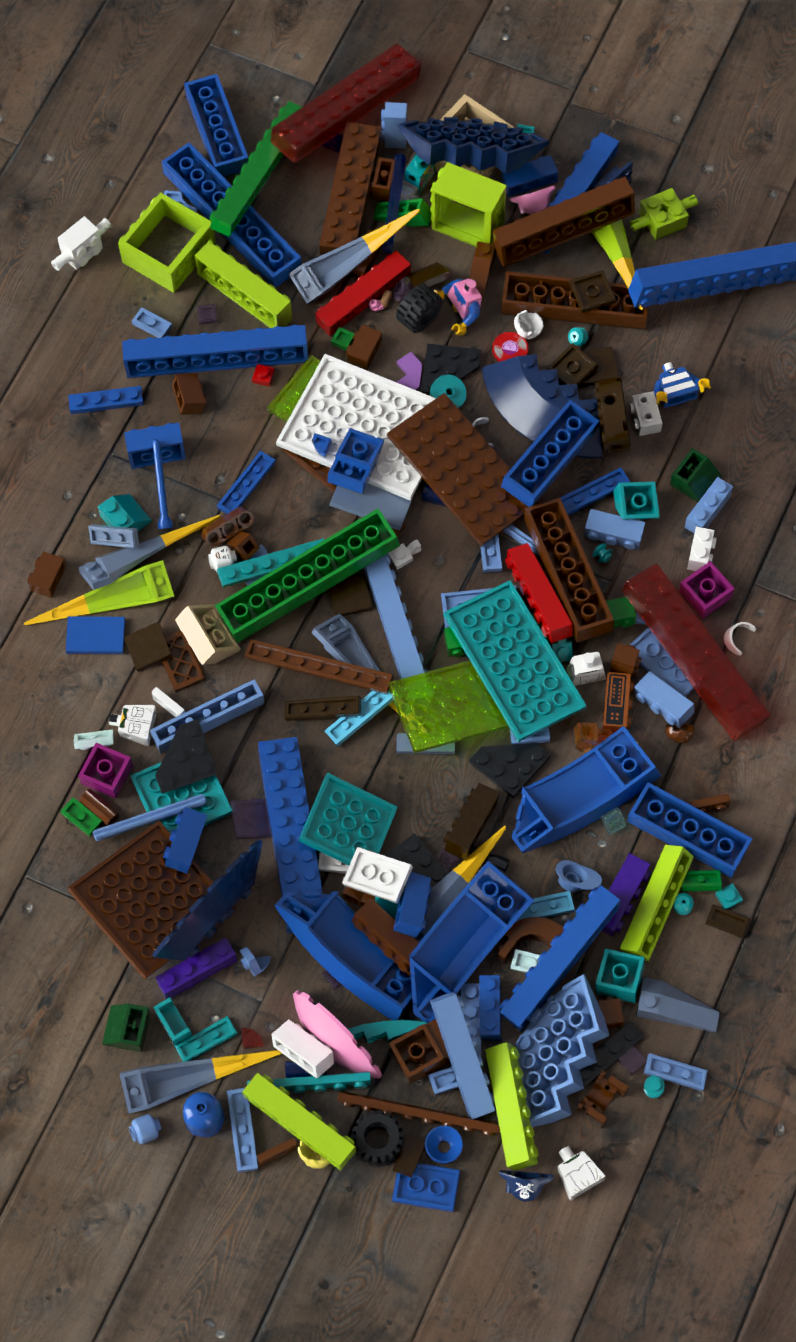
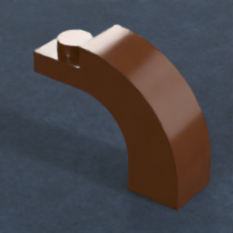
[497,917,564,963]

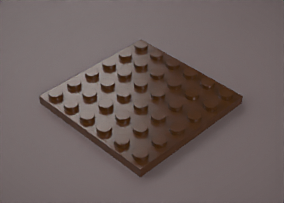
[67,820,236,980]

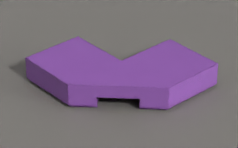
[396,352,422,391]

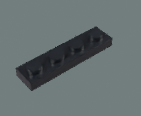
[579,1021,644,1090]

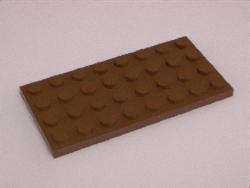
[387,393,539,547]

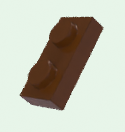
[690,793,731,814]

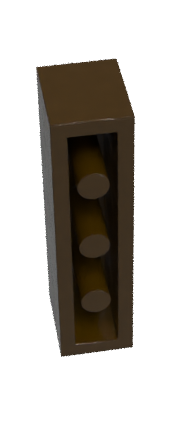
[443,783,500,860]

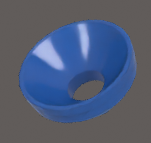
[425,1126,463,1164]

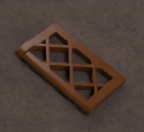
[162,631,206,692]

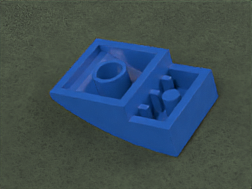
[328,428,384,494]

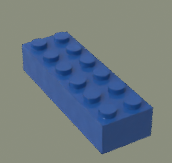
[184,74,248,177]
[501,400,600,507]
[627,782,753,878]

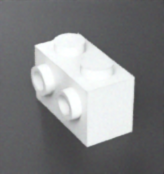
[629,391,662,436]
[687,527,717,571]

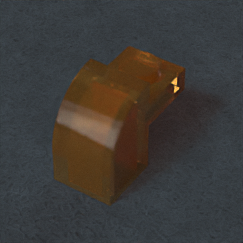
[574,722,611,752]

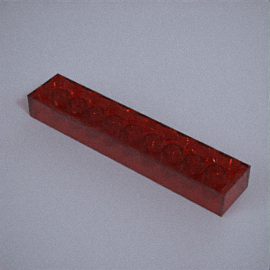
[270,43,422,163]
[621,563,770,742]

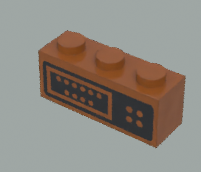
[602,672,634,733]

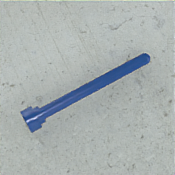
[152,439,173,529]

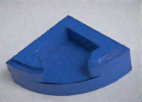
[313,433,332,457]

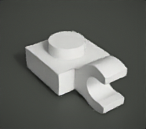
[388,540,422,570]

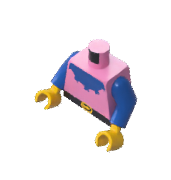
[433,279,482,335]

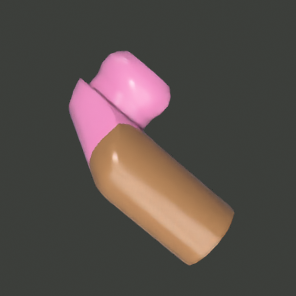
[369,290,393,312]

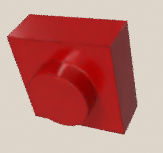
[252,364,275,387]

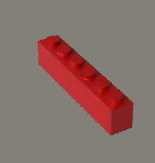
[315,251,411,336]
[505,543,573,643]

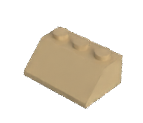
[175,604,241,665]

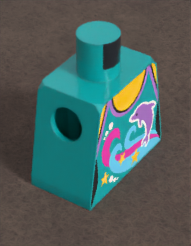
[403,154,436,196]

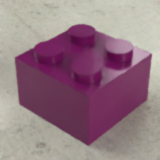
[679,561,735,619]
[78,743,133,799]

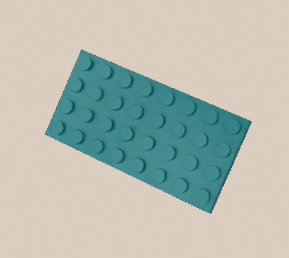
[443,580,586,742]

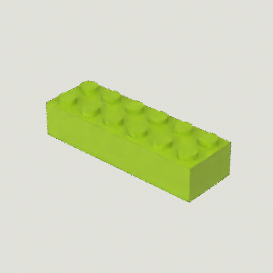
[195,241,292,328]

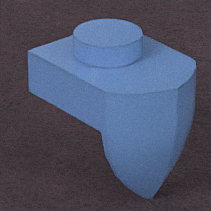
[240,947,271,977]

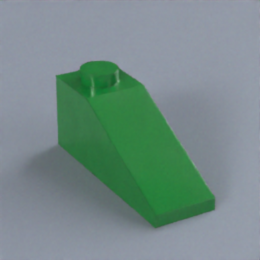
[373,198,432,227]

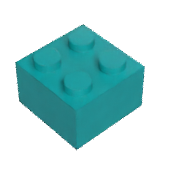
[596,949,645,1003]

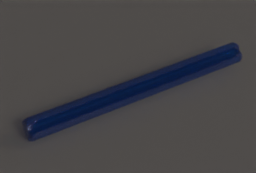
[382,154,406,253]

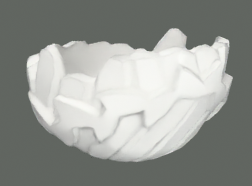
[514,310,544,339]

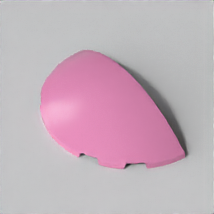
[293,990,382,1079]

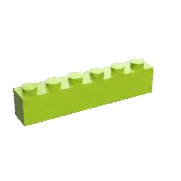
[620,845,694,961]
[485,1042,538,1171]
[242,1073,356,1171]

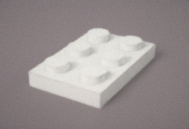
[342,847,413,904]

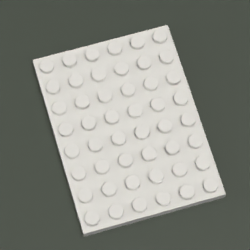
[276,354,458,500]

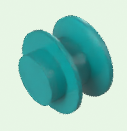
[568,327,588,346]
[592,543,613,563]
[673,893,694,915]
[643,1076,665,1098]

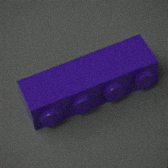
[602,853,651,937]
[155,938,237,999]

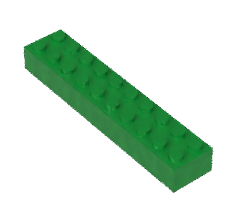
[215,508,400,643]

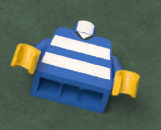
[654,362,711,408]

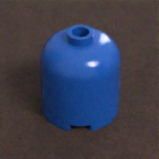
[183,1092,225,1138]

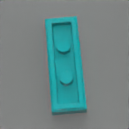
[175,1016,238,1062]

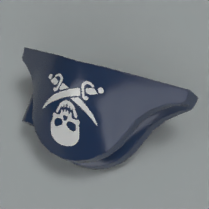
[499,1170,554,1201]

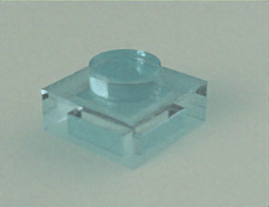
[600,808,626,835]

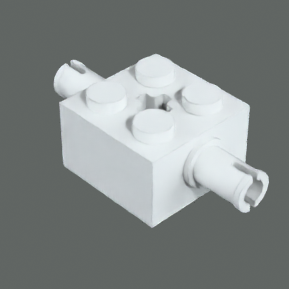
[51,216,112,271]

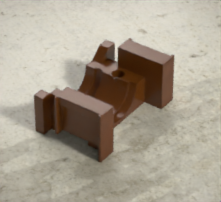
[577,1070,629,1129]

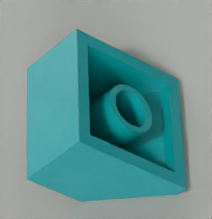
[613,482,660,520]
[98,494,152,532]

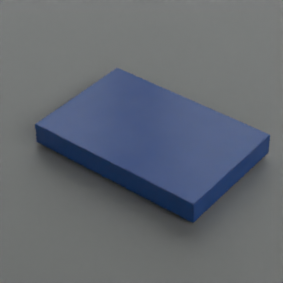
[66,616,125,654]
[392,1163,460,1212]

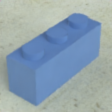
[381,102,407,149]
[685,477,733,534]
[584,509,645,550]
[635,671,695,728]

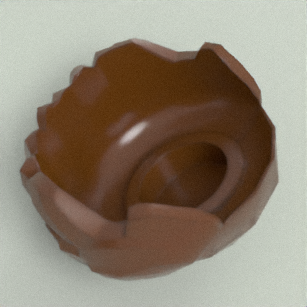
[665,724,695,743]

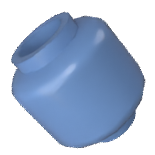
[129,1114,161,1145]

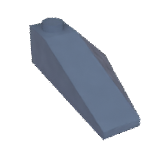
[636,977,720,1032]

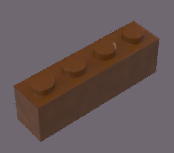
[351,898,419,976]

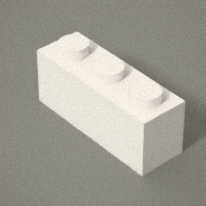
[272,1019,334,1078]

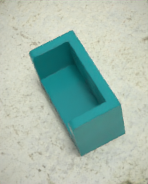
[153,997,192,1046]

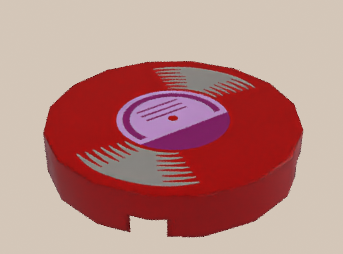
[492,332,528,362]

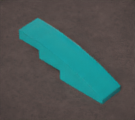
[348,1020,426,1044]

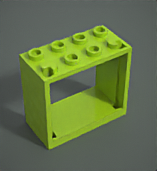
[430,162,506,247]
[118,192,216,293]

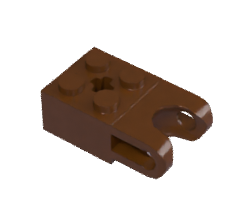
[389,1019,450,1084]

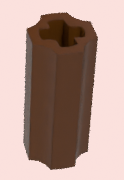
[79,789,119,826]

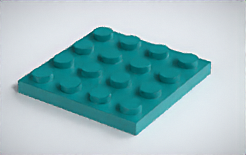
[130,762,233,833]
[298,773,397,866]

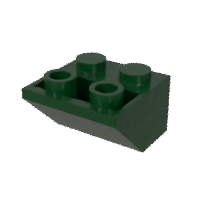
[670,448,722,502]
[102,1003,151,1052]

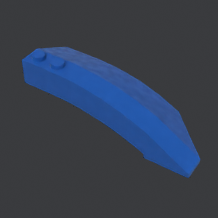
[512,726,661,853]
[409,861,534,1024]
[275,892,412,1021]

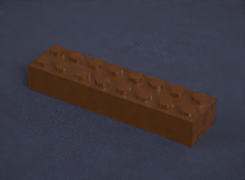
[319,122,382,256]
[493,177,635,267]
[501,271,648,329]
[524,498,614,643]

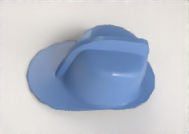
[556,860,602,892]

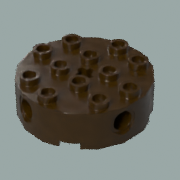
[595,376,631,453]

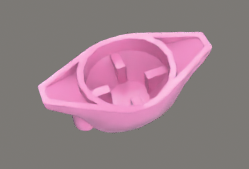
[510,185,556,214]

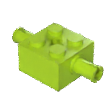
[629,188,698,240]

